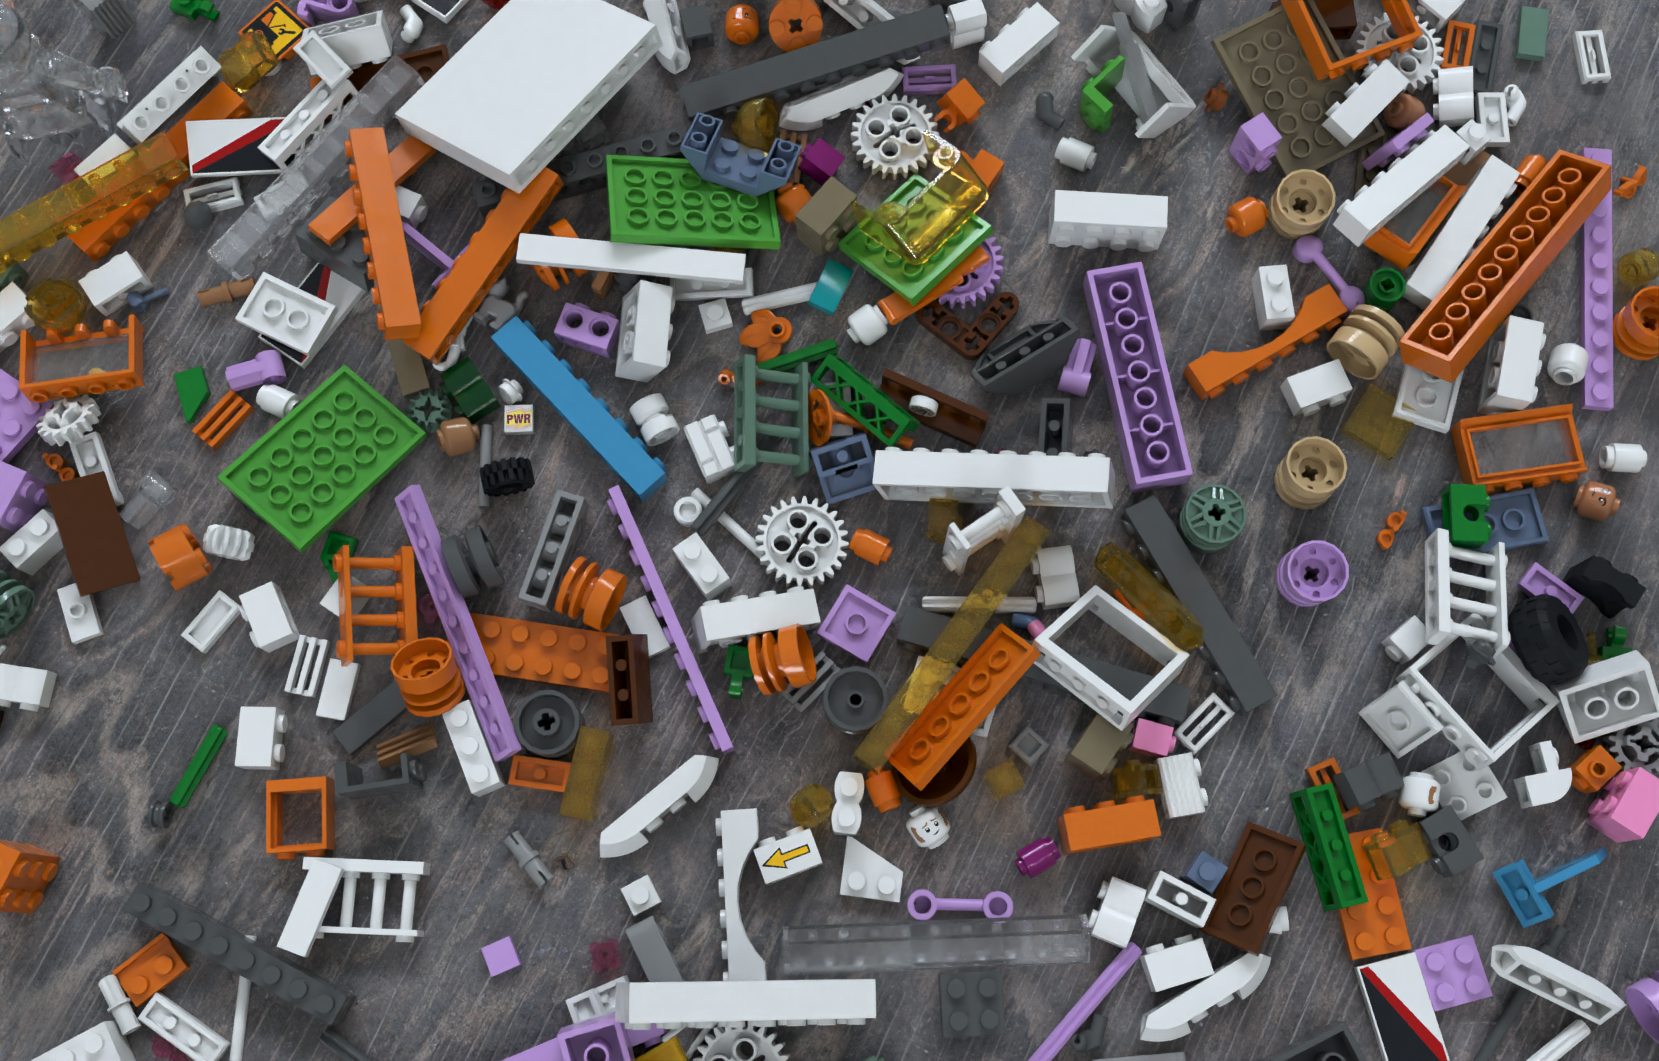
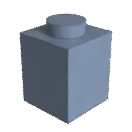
[1180,850,1228,894]

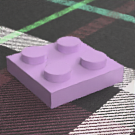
[1361,112,1434,171]
[817,584,897,664]
[1411,935,1493,1012]

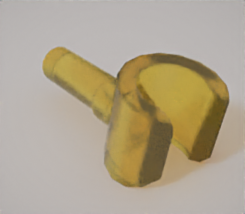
[1587,632,1603,666]

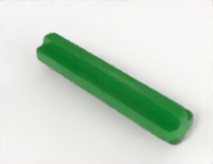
[757,339,838,372]
[170,725,228,808]

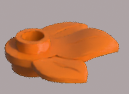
[739,309,793,363]

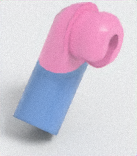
[1011,612,1047,642]

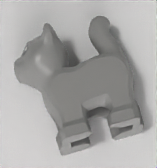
[472,278,529,333]

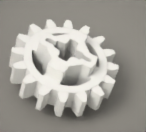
[36,394,101,446]

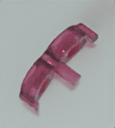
[151,1036,189,1061]

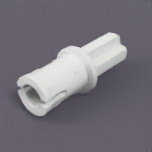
[99,974,142,1036]

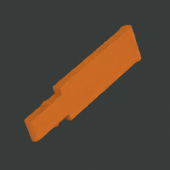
[877,246,990,326]

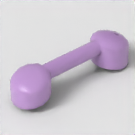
[1292,235,1365,319]
[907,888,1014,922]

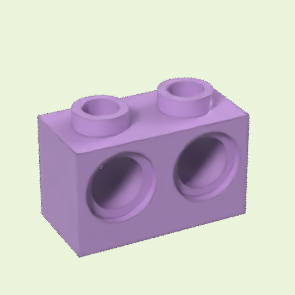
[1229,112,1282,176]
[554,302,620,359]

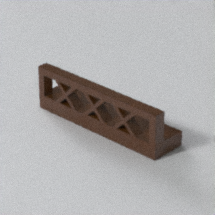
[879,368,990,448]

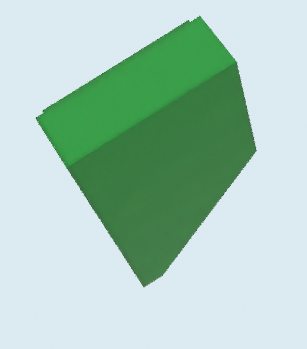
[174,366,211,424]
[320,531,359,584]

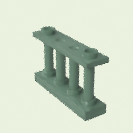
[734,354,812,478]

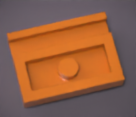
[112,932,191,1007]

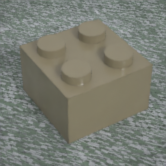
[795,176,858,258]
[1064,712,1135,781]

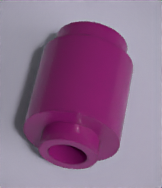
[1014,836,1061,878]

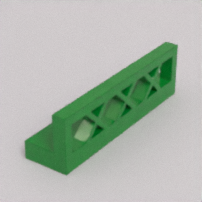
[811,353,921,447]
[1289,782,1369,912]

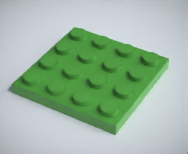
[837,173,993,306]

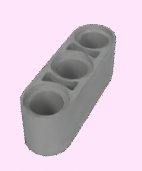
[626,915,686,982]

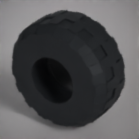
[1508,594,1589,685]

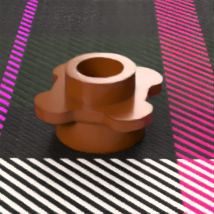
[1204,82,1228,113]

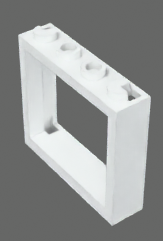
[1032,585,1190,731]
[1395,613,1560,771]

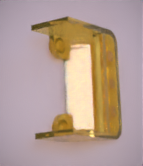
[850,129,988,265]

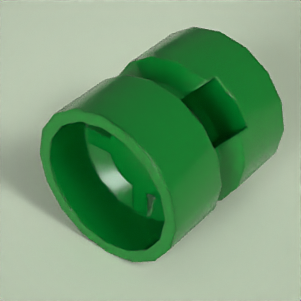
[1361,267,1406,313]

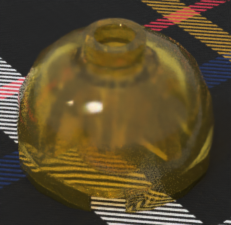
[732,98,781,153]
[24,277,87,334]

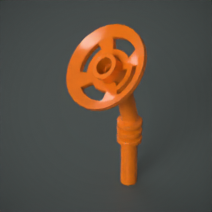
[808,389,914,450]

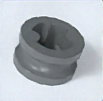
[147,800,173,828]

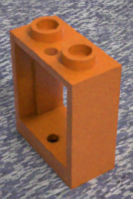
[266,776,335,860]

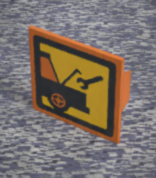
[237,0,310,66]

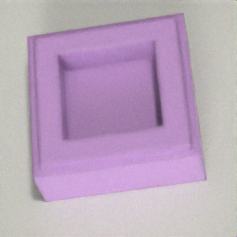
[481,936,522,977]

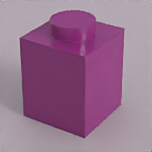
[797,138,845,186]

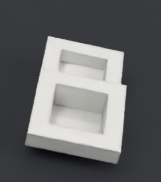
[565,975,630,1024]

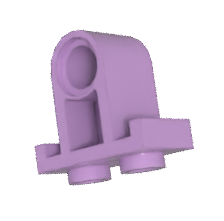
[297,0,359,27]

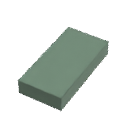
[1515,6,1549,62]

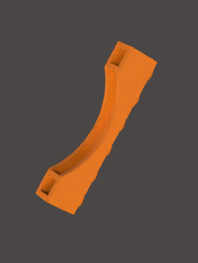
[1183,283,1348,401]

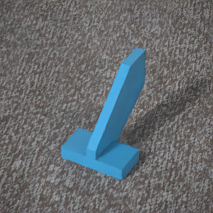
[1492,846,1609,928]

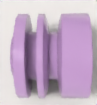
[1275,540,1349,607]
[1625,970,1659,1043]

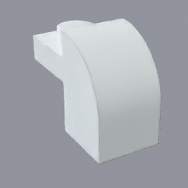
[1513,740,1572,809]

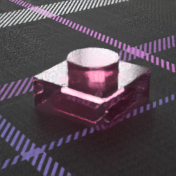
[48,152,83,184]

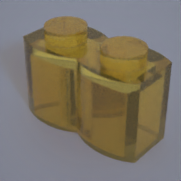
[217,31,279,93]
[1363,820,1432,881]

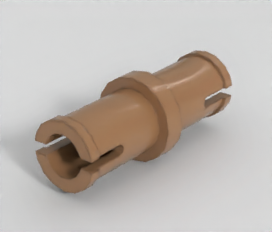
[197,276,256,308]

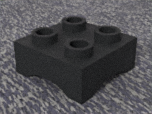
[1563,555,1646,619]

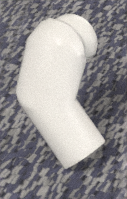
[400,5,423,43]
[1503,84,1527,127]

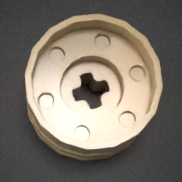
[1267,169,1336,240]
[1327,304,1405,380]
[1274,436,1347,510]

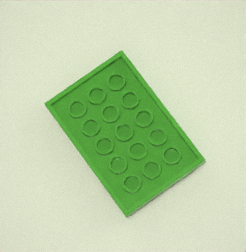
[605,154,781,250]
[217,364,427,553]

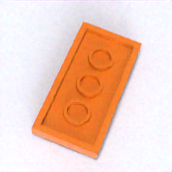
[1337,828,1412,960]

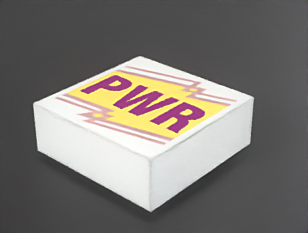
[504,404,534,435]

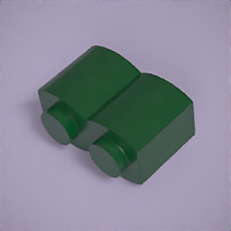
[439,356,501,424]

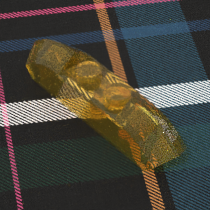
[1094,541,1203,652]

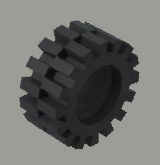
[479,457,535,497]

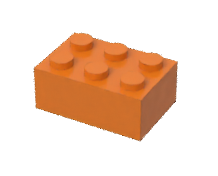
[1056,795,1161,855]
[0,839,61,914]

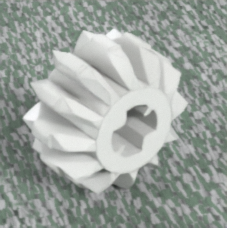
[202,524,255,561]

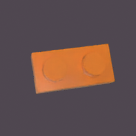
[508,755,574,794]

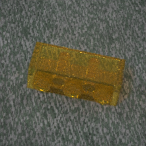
[559,726,614,823]

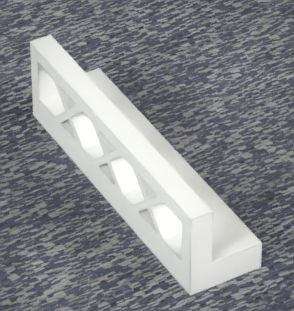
[257,79,364,178]

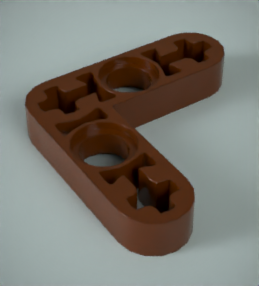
[915,292,1019,360]

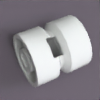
[630,393,680,446]

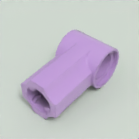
[1057,338,1097,397]
[225,350,287,392]

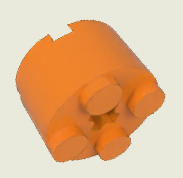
[769,0,823,52]
[147,523,214,591]

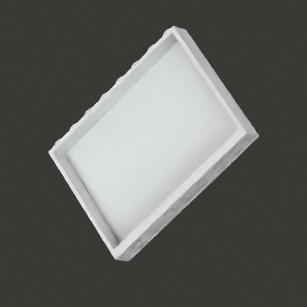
[395,0,663,194]

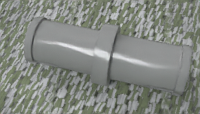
[504,830,555,889]

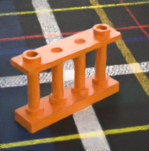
[333,545,418,667]

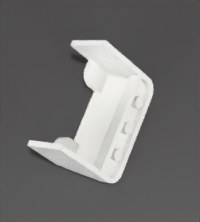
[1071,25,1196,138]

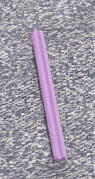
[1028,942,1142,1061]

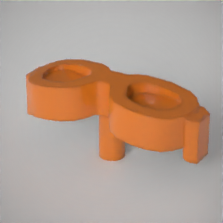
[1613,165,1647,199]
[42,453,78,482]
[1376,510,1407,550]

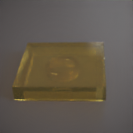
[1341,383,1416,461]

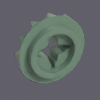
[406,388,452,433]

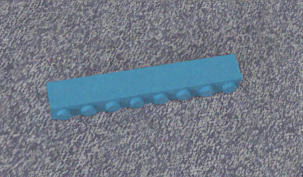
[491,316,668,503]

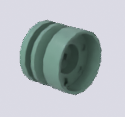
[1177,484,1246,554]
[0,569,36,640]

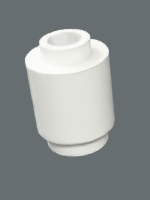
[1055,137,1097,172]
[256,384,301,419]
[1598,443,1647,473]

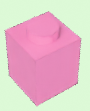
[1128,718,1176,758]

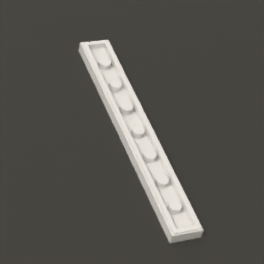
[516,233,746,284]

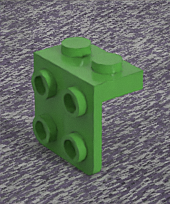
[1079,55,1125,134]

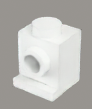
[1456,119,1491,166]

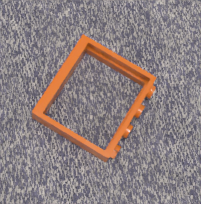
[1281,0,1423,81]

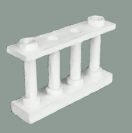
[942,485,1026,576]
[1425,528,1511,658]
[302,857,431,943]

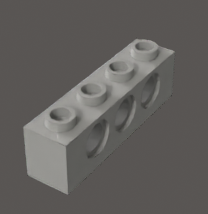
[518,489,590,613]

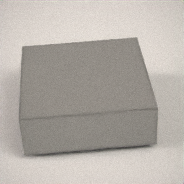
[1007,725,1050,768]

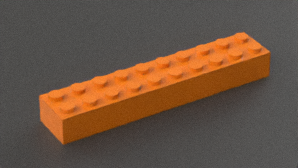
[1399,149,1611,383]

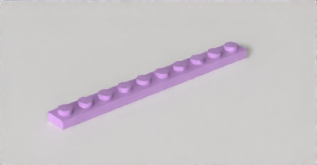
[1580,147,1614,411]
[394,484,522,762]
[607,485,735,755]

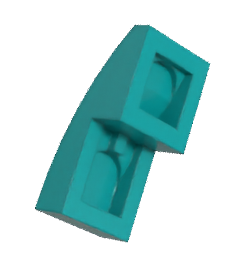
[807,259,853,316]

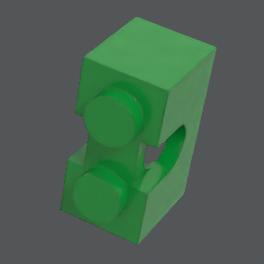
[1441,484,1491,548]

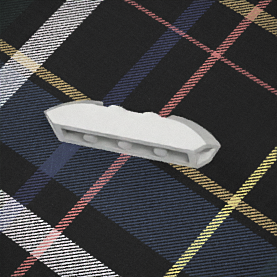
[643,0,691,74]
[823,0,920,65]
[779,66,904,131]
[600,755,719,858]
[1491,944,1626,1025]
[1140,951,1271,1042]

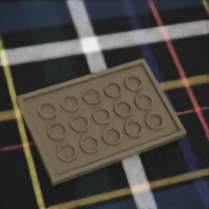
[1211,0,1386,178]

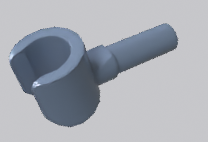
[126,288,169,312]

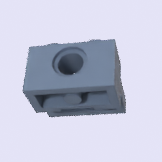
[809,432,876,505]

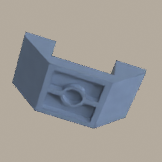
[680,112,802,197]

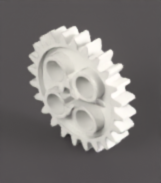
[1353,12,1444,95]
[851,94,939,180]
[755,496,849,588]
[693,1026,791,1061]

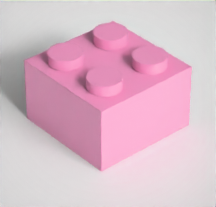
[1586,767,1659,843]

